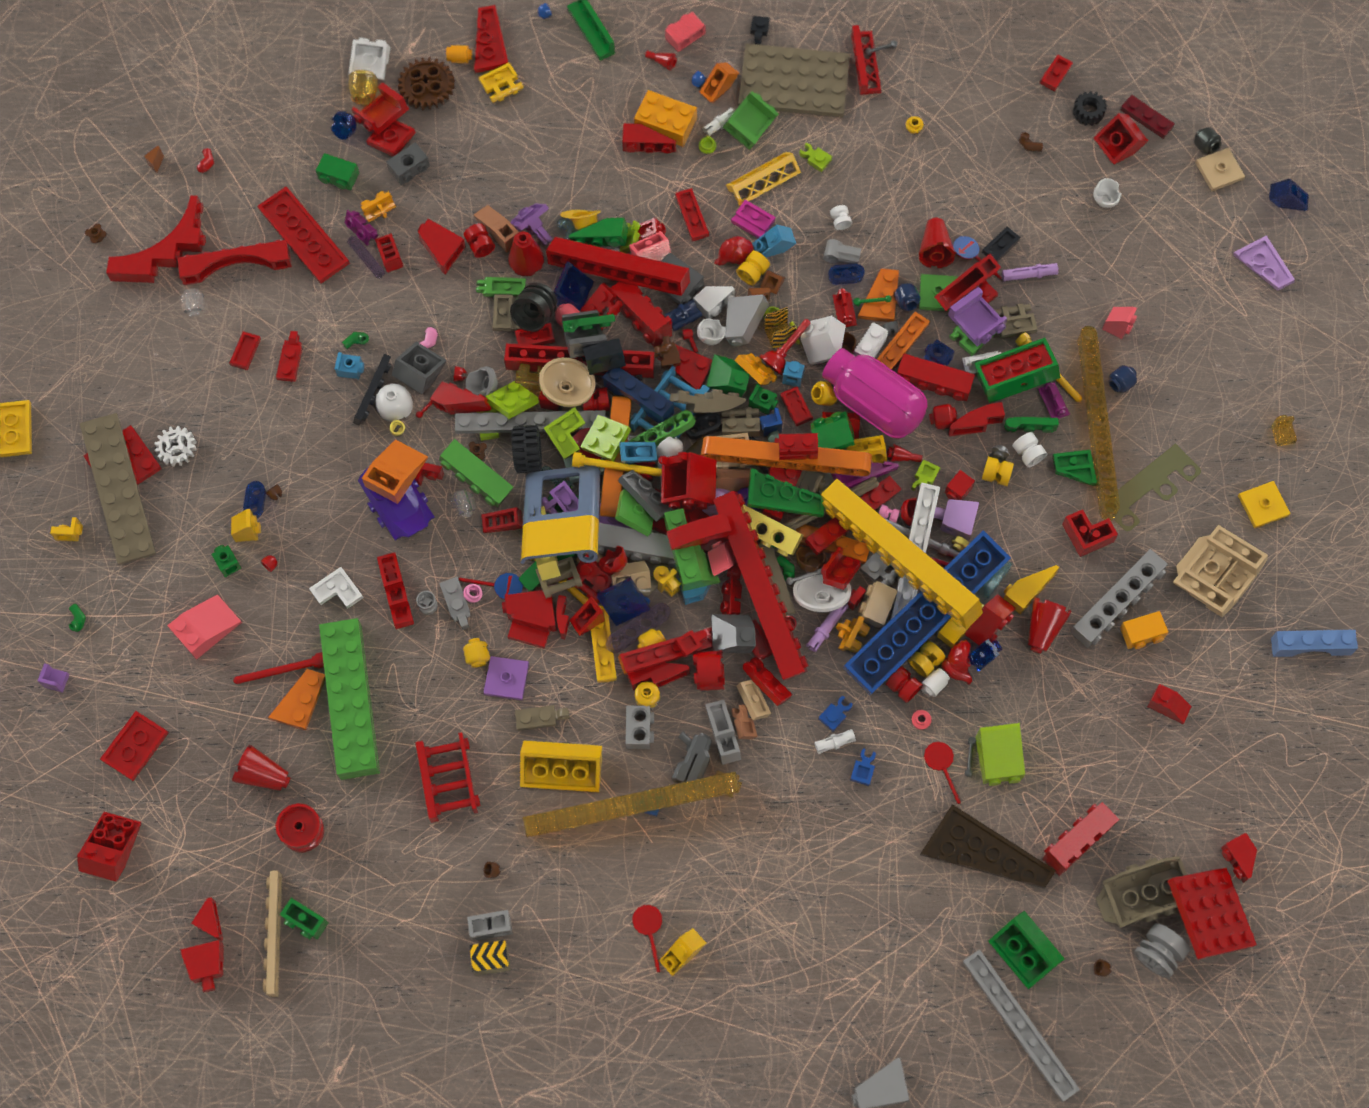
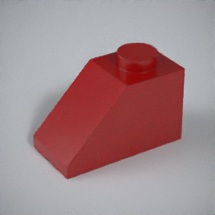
[1147,683,1192,724]

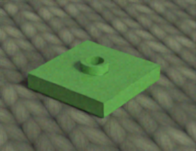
[919,274,958,311]
[615,489,654,537]

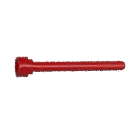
[233,652,324,684]

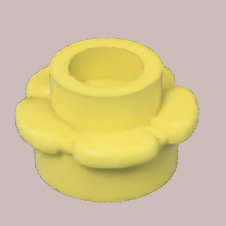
[951,536,970,552]

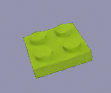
[486,381,539,419]
[580,415,631,462]

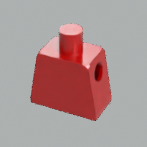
[180,940,224,992]

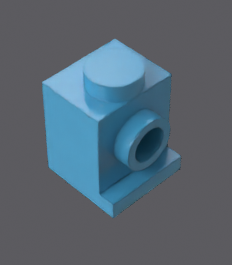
[334,352,365,379]
[782,361,805,387]

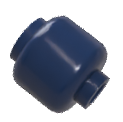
[894,283,921,311]
[1109,365,1137,393]

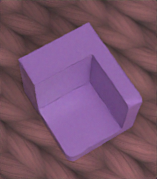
[38,664,69,693]

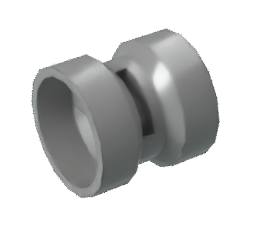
[416,591,438,615]

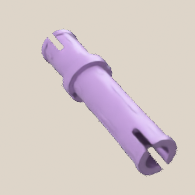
[1002,263,1058,282]
[806,604,849,652]

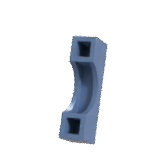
[1271,630,1358,657]

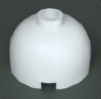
[375,384,413,422]

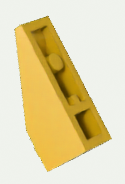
[1003,565,1059,615]

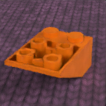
[362,439,428,504]

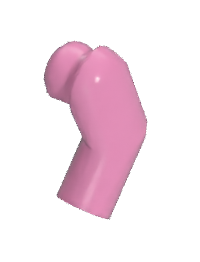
[420,327,438,349]

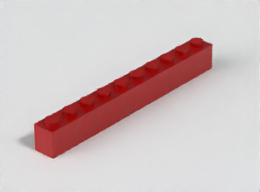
[713,490,809,680]

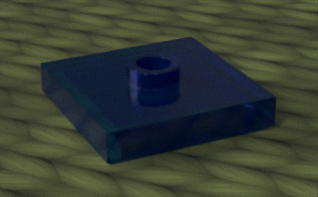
[597,577,650,626]

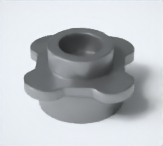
[989,445,1010,463]

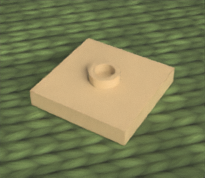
[1195,148,1245,192]

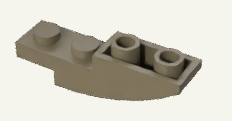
[670,389,746,413]

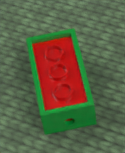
[974,338,1060,404]

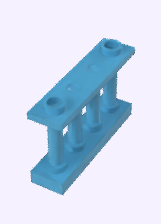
[630,366,710,439]

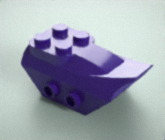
[358,467,435,541]

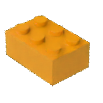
[634,90,697,147]

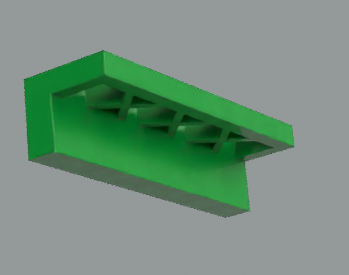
[567,0,615,61]

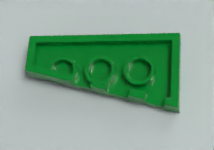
[747,468,824,517]

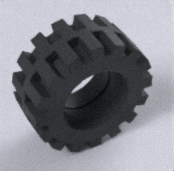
[1073,91,1107,126]

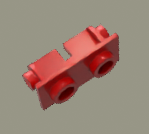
[832,289,857,327]
[720,577,742,615]

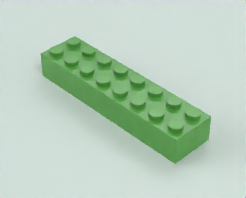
[319,618,380,780]

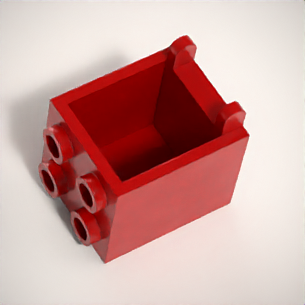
[658,452,717,512]

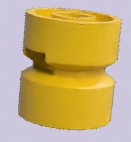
[736,251,770,286]
[981,456,1014,486]
[908,640,945,678]

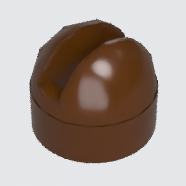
[265,484,282,500]
[483,861,501,878]
[1093,959,1111,977]

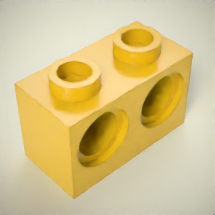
[846,435,887,463]

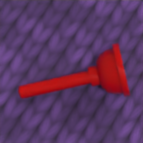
[759,319,811,376]

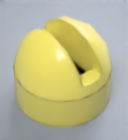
[389,420,405,436]

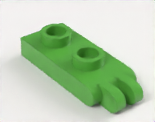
[476,277,526,297]

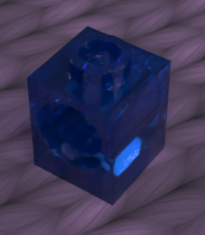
[924,339,955,366]

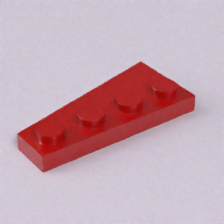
[474,5,508,73]

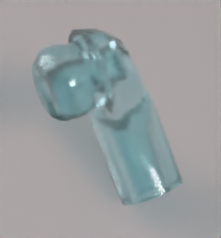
[557,218,575,240]

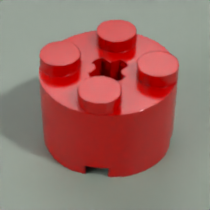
[693,650,725,691]

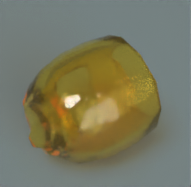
[348,70,378,106]

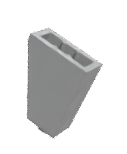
[725,295,769,347]
[851,1058,909,1108]

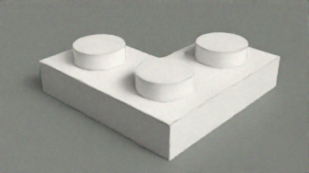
[309,567,363,609]

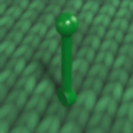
[853,295,892,306]

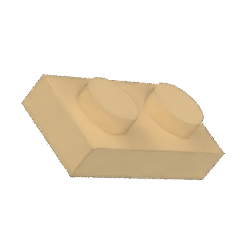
[737,680,771,720]

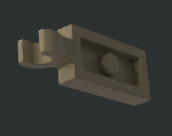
[515,705,570,731]

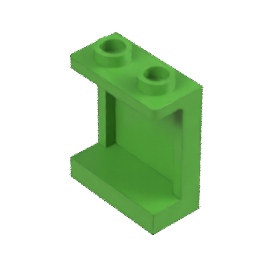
[723,91,778,150]

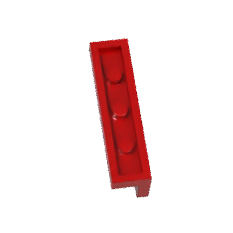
[851,25,881,95]

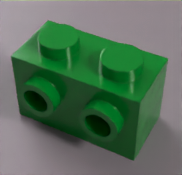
[315,153,360,191]
[280,898,329,940]

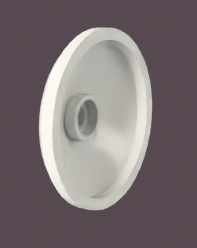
[793,573,851,612]

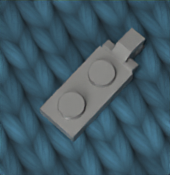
[439,577,470,630]

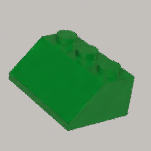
[988,911,1065,990]

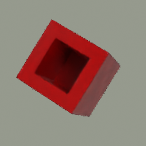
[945,470,975,501]

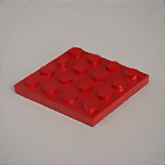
[1168,867,1257,960]

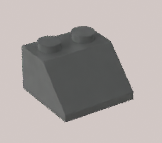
[392,341,447,394]

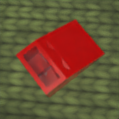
[77,812,141,882]

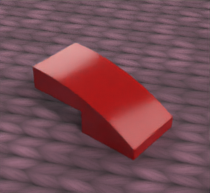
[556,595,570,640]

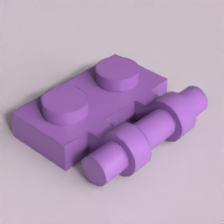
[542,481,578,514]

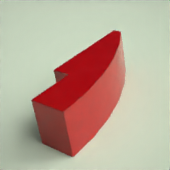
[948,402,1005,437]
[666,513,731,551]
[627,663,690,691]

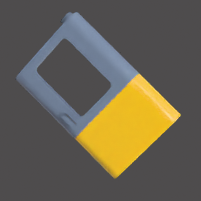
[521,465,600,564]

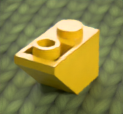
[231,509,261,542]
[659,928,707,976]

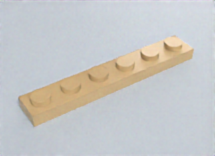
[263,871,282,997]

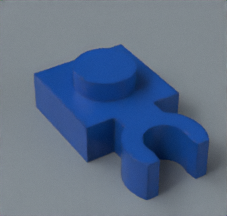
[818,696,853,732]
[850,748,876,786]

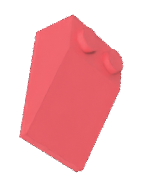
[167,594,242,660]

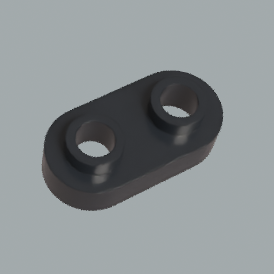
[685,412,721,439]

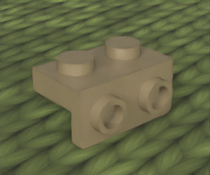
[795,470,826,494]

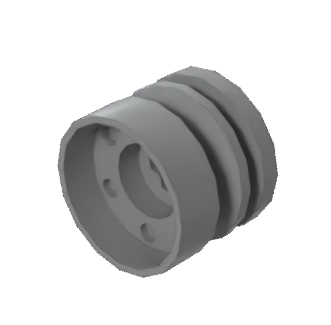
[1134,923,1191,979]

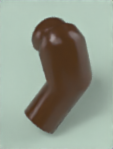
[1019,132,1043,152]

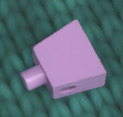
[934,499,979,542]

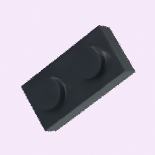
[982,227,1021,262]

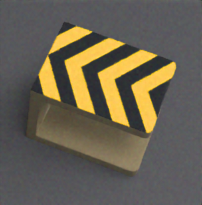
[470,940,511,976]

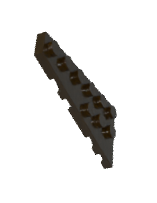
[920,804,1056,889]

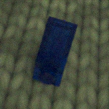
[1269,178,1309,211]

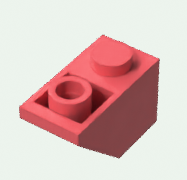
[1102,307,1137,339]

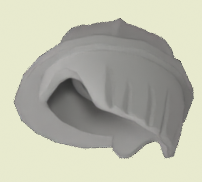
[465,366,498,397]

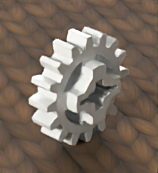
[155,426,197,467]

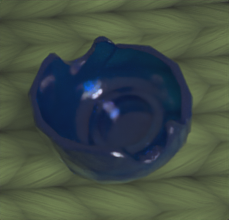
[331,111,357,140]

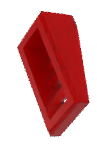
[375,233,404,272]
[481,507,523,533]

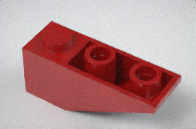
[622,123,676,154]
[430,382,492,415]

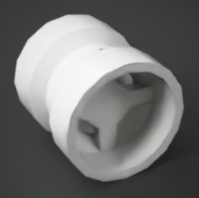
[830,205,852,230]

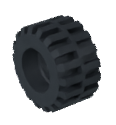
[511,425,542,474]

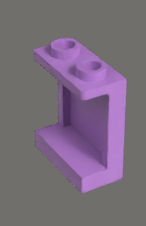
[948,287,1007,347]

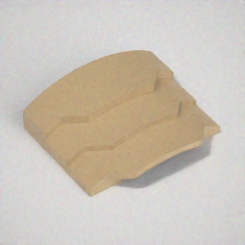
[1173,525,1268,617]

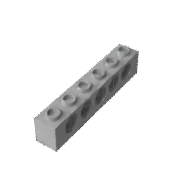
[1070,549,1168,648]

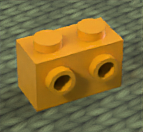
[1120,611,1168,649]

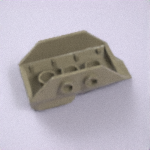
[1096,856,1187,928]

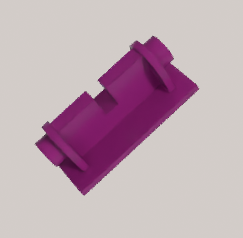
[344,210,378,246]
[1038,382,1070,419]

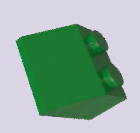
[811,411,855,449]

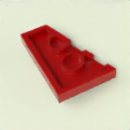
[657,342,712,390]

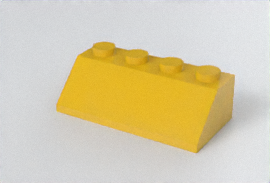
[520,741,602,792]

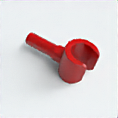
[682,329,699,353]

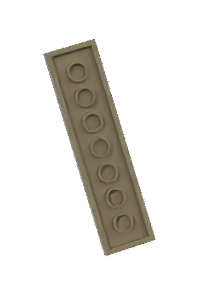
[80,413,156,565]

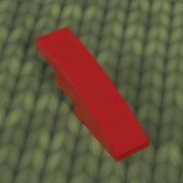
[377,552,414,629]

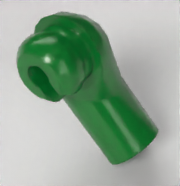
[341,332,369,349]
[777,555,795,581]
[69,604,86,632]

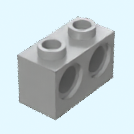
[626,706,654,749]
[467,910,513,941]

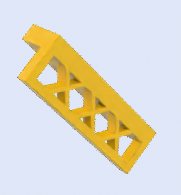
[726,152,801,206]

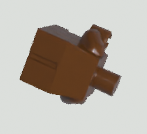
[653,336,681,369]

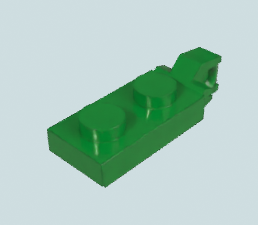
[562,314,615,333]

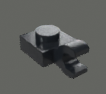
[750,16,770,45]

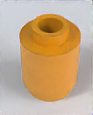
[446,45,473,63]

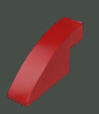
[934,254,1002,311]

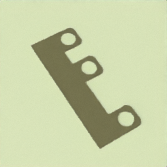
[1100,443,1201,531]

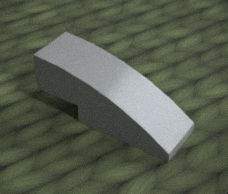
[705,700,741,765]

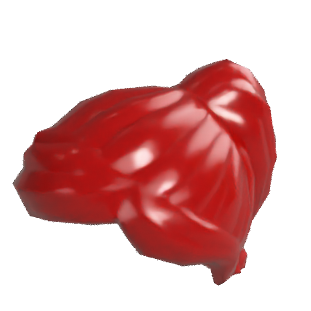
[714,236,754,266]
[941,640,972,685]

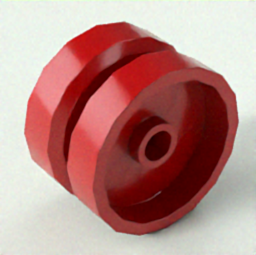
[275,803,325,853]

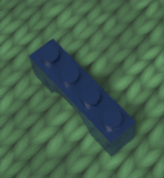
[602,368,675,424]

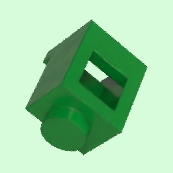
[749,384,779,415]
[211,545,242,577]

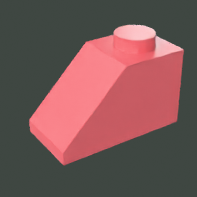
[707,540,737,576]

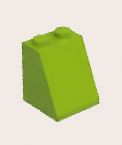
[975,723,1025,786]

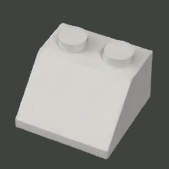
[801,316,846,365]

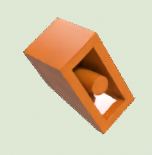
[699,62,739,103]

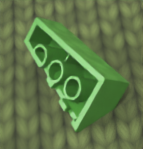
[439,439,513,508]
[664,508,721,591]

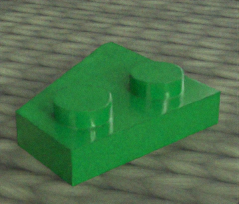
[1052,450,1097,486]

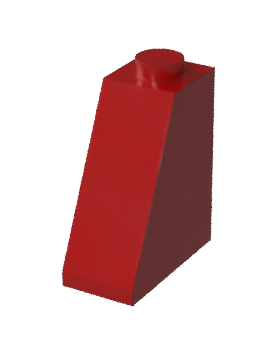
[418,219,466,275]
[502,590,557,632]

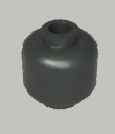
[1194,127,1221,154]

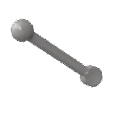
[786,568,822,585]

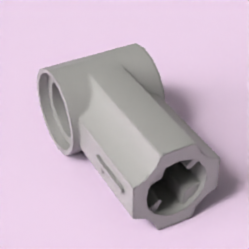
[823,239,861,265]

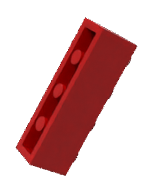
[897,353,975,401]

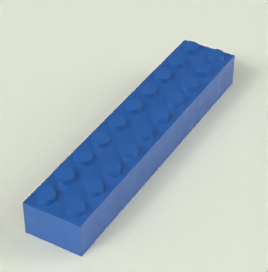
[843,530,1011,695]

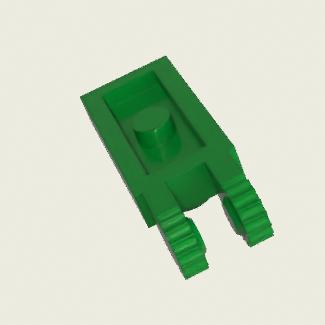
[1004,417,1059,433]

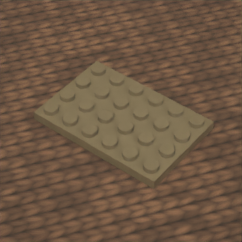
[738,44,850,117]

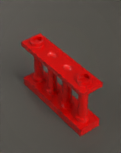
[415,732,481,823]

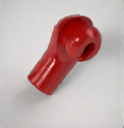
[197,148,214,173]

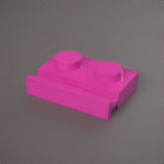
[731,199,776,238]

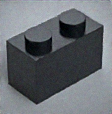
[582,338,626,375]

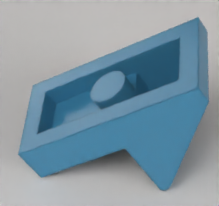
[619,442,657,464]

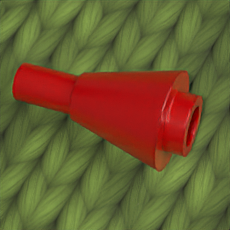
[645,51,677,70]
[887,444,923,463]

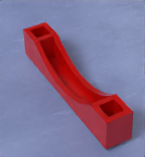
[178,240,292,285]

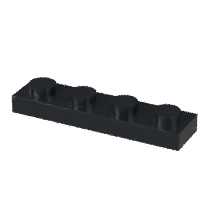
[353,354,392,426]

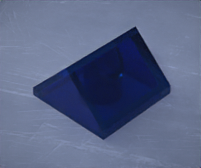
[554,262,594,312]

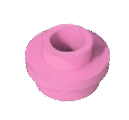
[463,584,483,603]

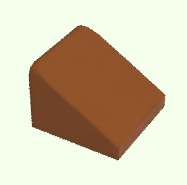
[144,146,164,173]
[760,270,786,294]
[748,288,771,301]

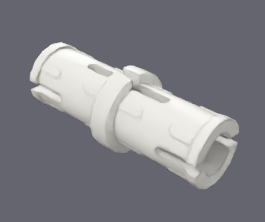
[702,108,735,137]
[814,729,856,754]

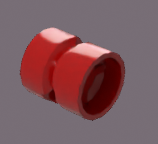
[463,223,495,258]
[583,387,610,412]
[886,666,923,703]

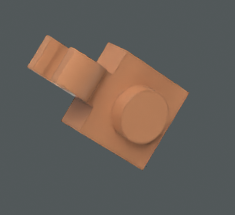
[731,705,758,739]

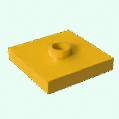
[1238,481,1291,529]

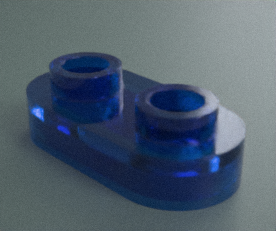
[828,263,865,285]
[243,481,266,518]

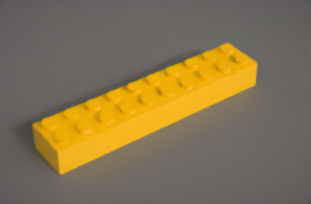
[821,479,983,630]

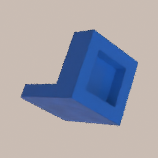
[759,407,782,436]

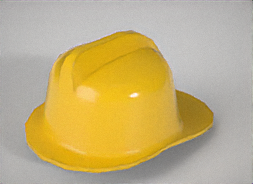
[560,210,601,230]

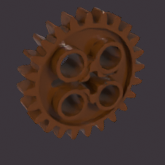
[398,57,455,111]

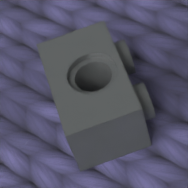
[386,142,430,185]

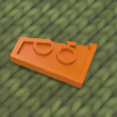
[857,269,899,322]
[268,669,326,730]

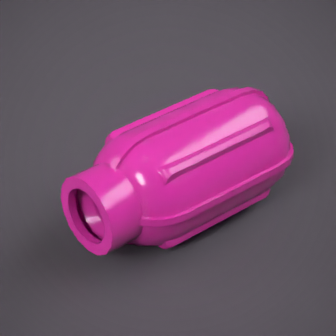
[822,348,928,439]

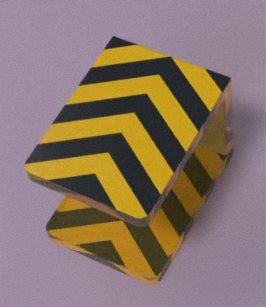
[764,307,796,349]

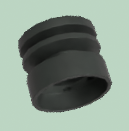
[510,283,558,332]

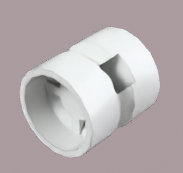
[1012,432,1047,468]

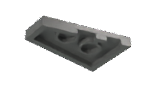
[618,470,679,522]

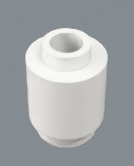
[921,668,950,697]

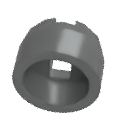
[883,321,898,336]

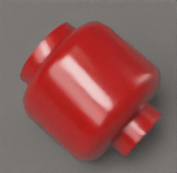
[929,404,958,430]

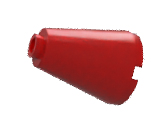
[919,217,955,269]
[508,231,544,277]
[1028,598,1071,654]
[232,745,291,791]

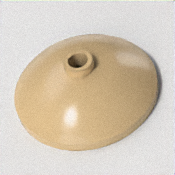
[539,358,595,407]

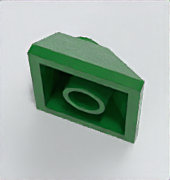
[706,354,750,397]

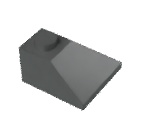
[711,614,756,653]

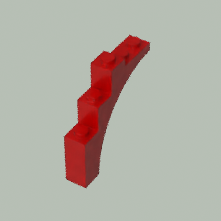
[106,195,206,283]

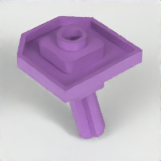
[510,203,552,245]

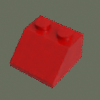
[1093,113,1148,165]

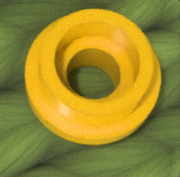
[906,116,924,134]

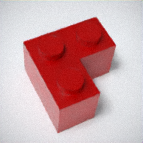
[1062,509,1118,557]
[965,594,1016,648]

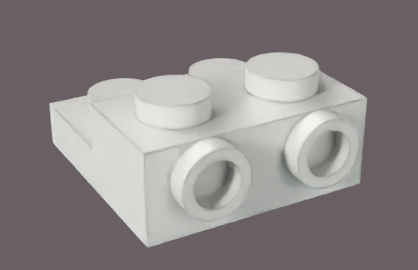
[348,38,390,80]

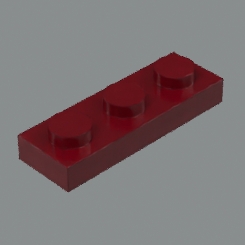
[1120,95,1175,139]

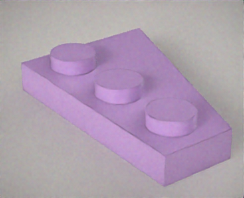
[1233,236,1295,291]

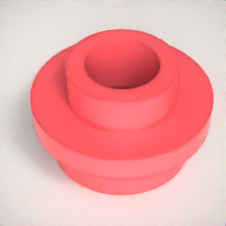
[911,710,931,730]

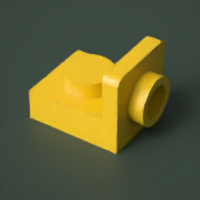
[50,517,83,542]

